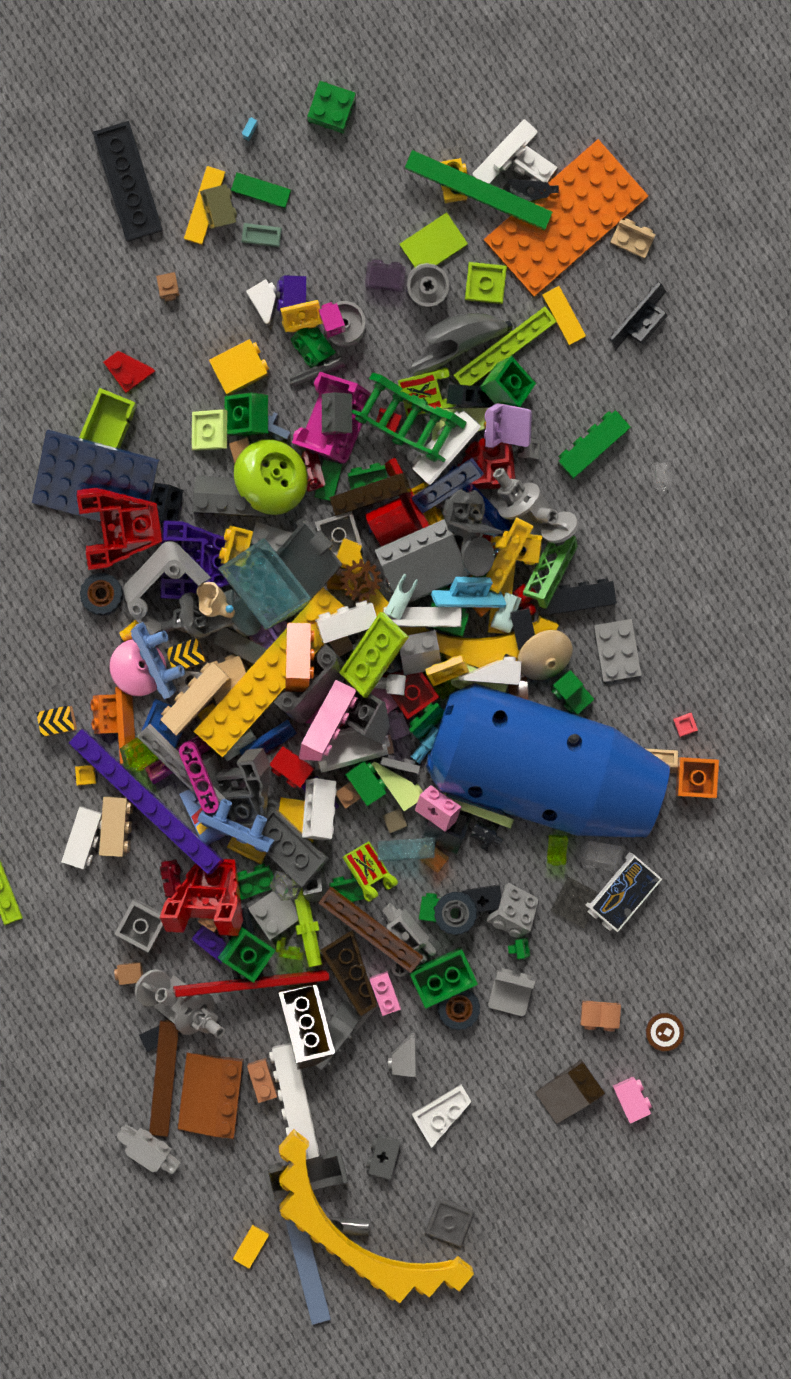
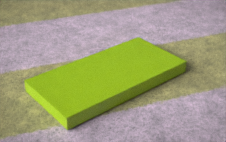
[339,612,409,698]

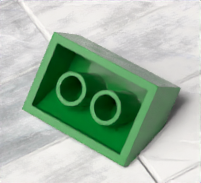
[409,947,478,1009]

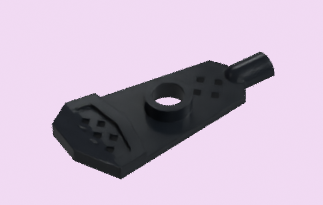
[503,179,559,201]

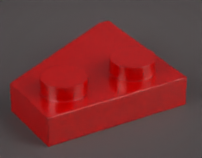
[103,351,156,393]

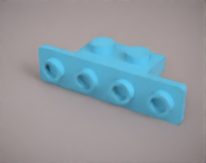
[431,577,506,608]

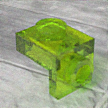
[547,834,568,866]

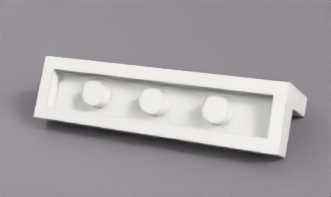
[384,607,462,627]

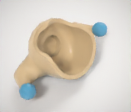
[197,582,235,618]

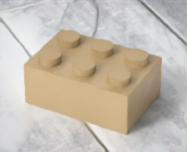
[99,796,134,857]

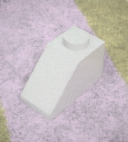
[246,279,277,326]

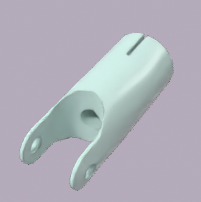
[384,574,418,620]

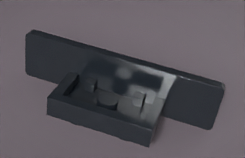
[609,282,667,349]

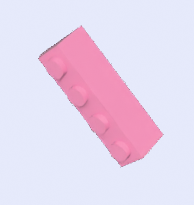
[299,680,358,761]

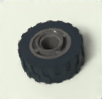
[434,892,477,935]

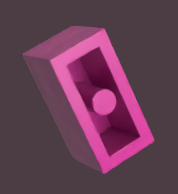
[319,302,346,338]

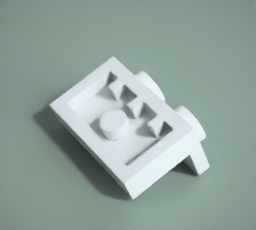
[513,146,557,182]

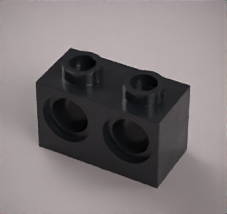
[151,483,184,525]

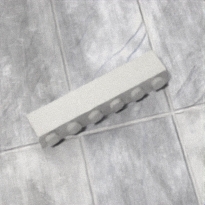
[269,1043,320,1159]

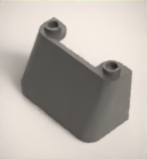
[273,644,345,724]

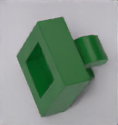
[508,937,530,959]

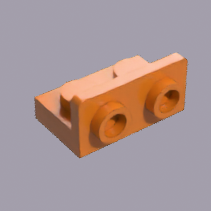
[91,694,118,734]

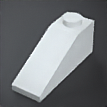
[459,657,521,685]

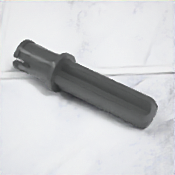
[290,356,346,387]

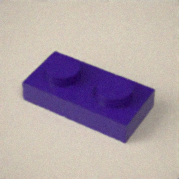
[192,925,226,963]

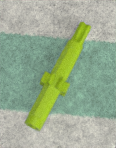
[292,879,322,967]

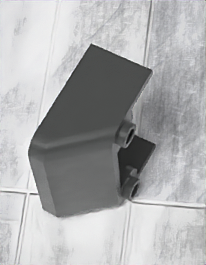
[264,1148,349,1202]

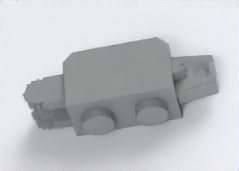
[382,903,436,963]
[117,1124,180,1174]

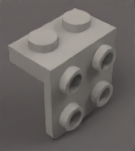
[487,883,538,938]
[488,968,535,1016]

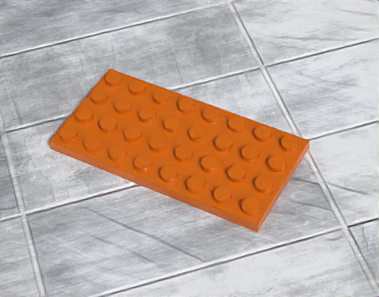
[484,139,648,297]

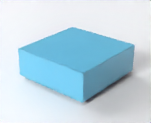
[242,117,258,141]

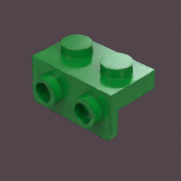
[290,326,336,368]

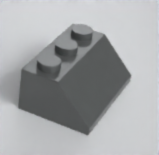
[346,685,390,743]

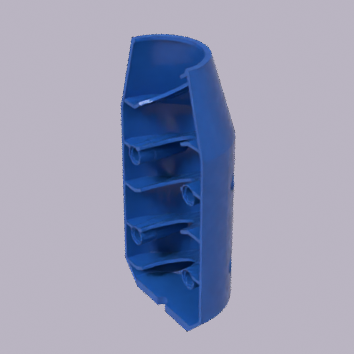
[426,683,670,838]

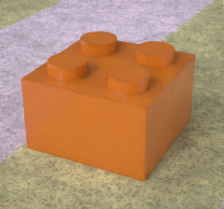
[676,757,719,798]

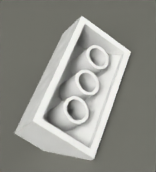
[412,409,481,485]

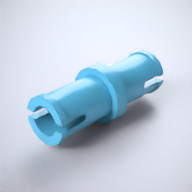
[410,727,438,764]

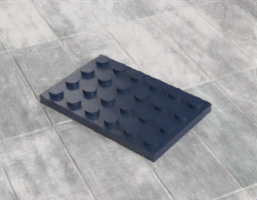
[32,430,159,522]

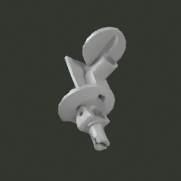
[493,468,579,543]
[135,969,225,1039]

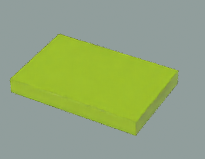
[399,212,468,268]

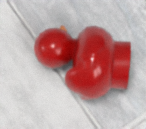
[512,584,537,616]

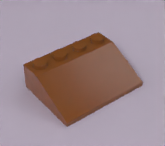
[178,1052,244,1139]

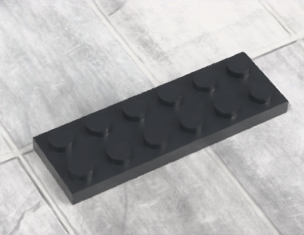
[93,121,163,242]

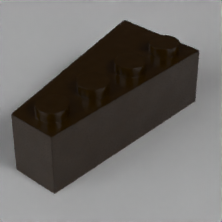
[320,930,377,1017]

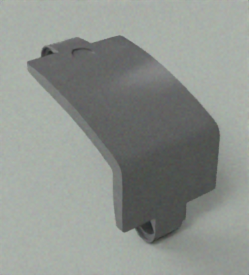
[245,520,342,622]

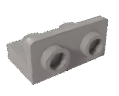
[250,522,292,555]

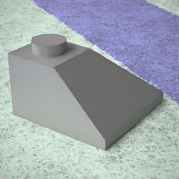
[388,1033,416,1077]

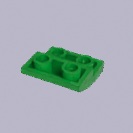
[409,702,444,741]

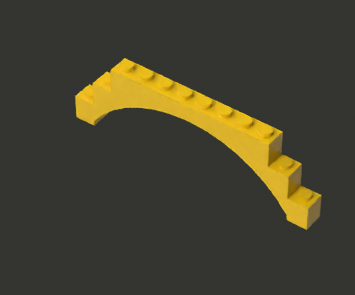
[336,538,559,668]
[279,1129,474,1303]

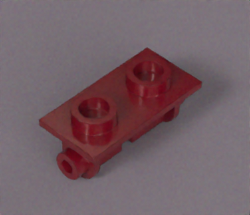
[301,450,326,492]
[159,859,182,899]

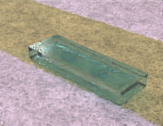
[378,838,435,862]

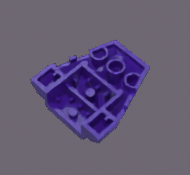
[159,521,239,599]

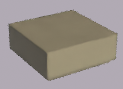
[383,809,407,833]

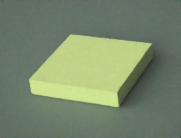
[192,410,227,451]

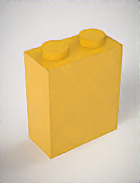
[209,339,269,396]

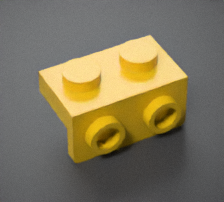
[219,525,253,569]

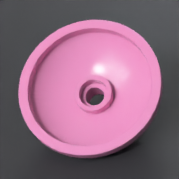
[109,639,166,696]

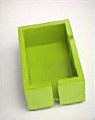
[79,388,138,449]

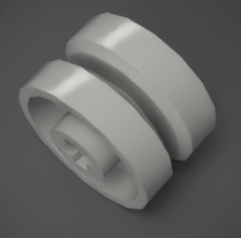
[406,263,449,307]
[325,301,366,347]

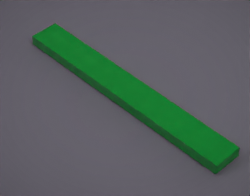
[404,150,553,231]

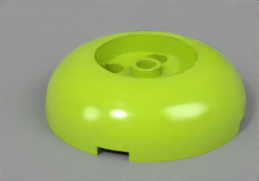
[234,440,308,515]

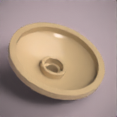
[518,630,573,680]

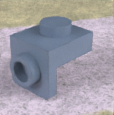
[268,412,291,442]

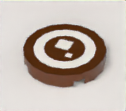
[645,1013,684,1051]

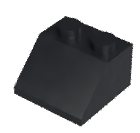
[421,809,473,854]

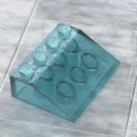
[219,538,311,630]

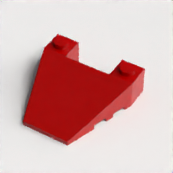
[77,488,162,570]
[159,859,243,936]

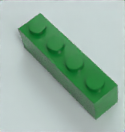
[557,410,631,480]

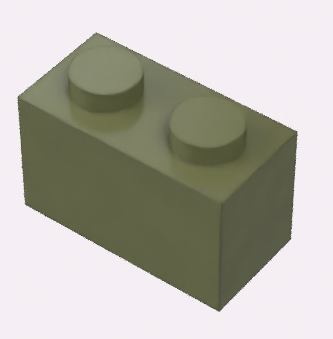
[200,184,237,229]

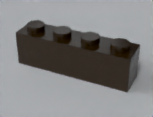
[329,473,411,516]

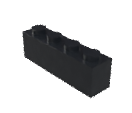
[537,578,617,616]

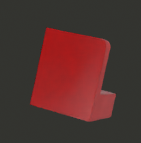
[376,408,402,433]

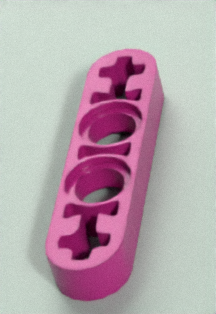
[179,741,219,813]

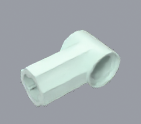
[491,592,521,634]
[224,728,257,761]

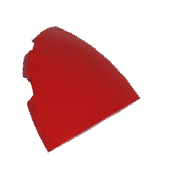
[457,437,515,489]

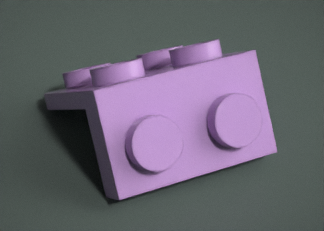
[484,403,532,448]

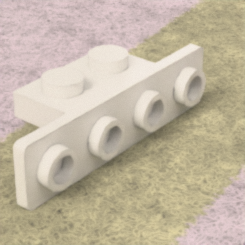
[473,119,537,184]

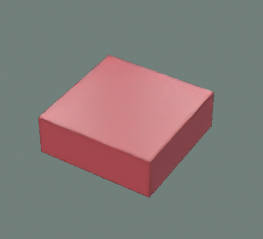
[673,713,698,737]

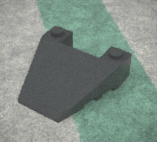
[192,748,270,828]

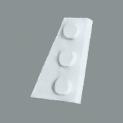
[412,1084,471,1148]

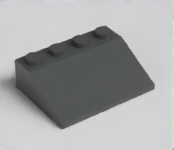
[375,519,471,603]

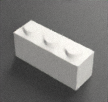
[315,600,377,643]
[302,778,337,840]
[61,807,102,869]

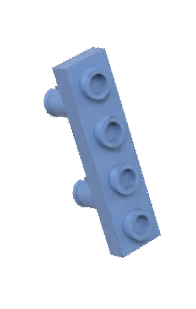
[131,622,185,699]
[197,799,274,852]

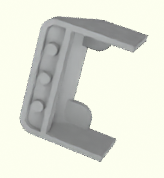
[123,541,211,635]

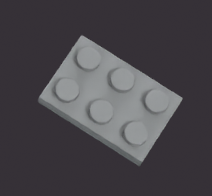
[594,619,641,682]

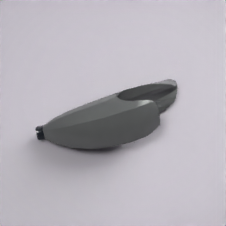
[410,313,513,377]

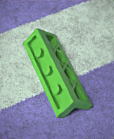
[523,536,578,609]

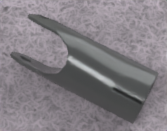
[328,1217,369,1236]

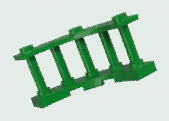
[352,372,467,463]

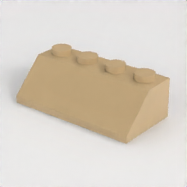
[160,663,231,735]

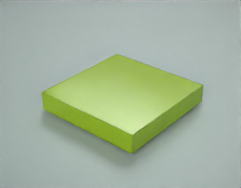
[465,262,507,305]

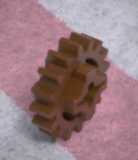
[340,558,382,601]

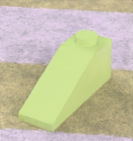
[372,762,423,811]

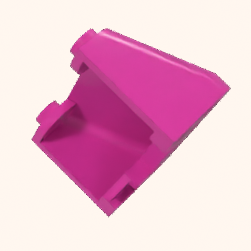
[292,372,371,463]

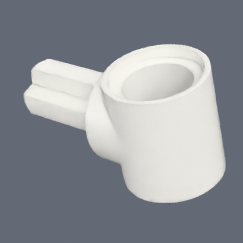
[374,674,406,695]

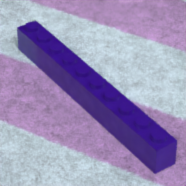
[69,729,224,875]

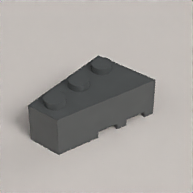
[315,1000,361,1070]

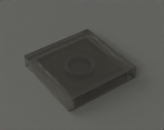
[550,877,599,928]

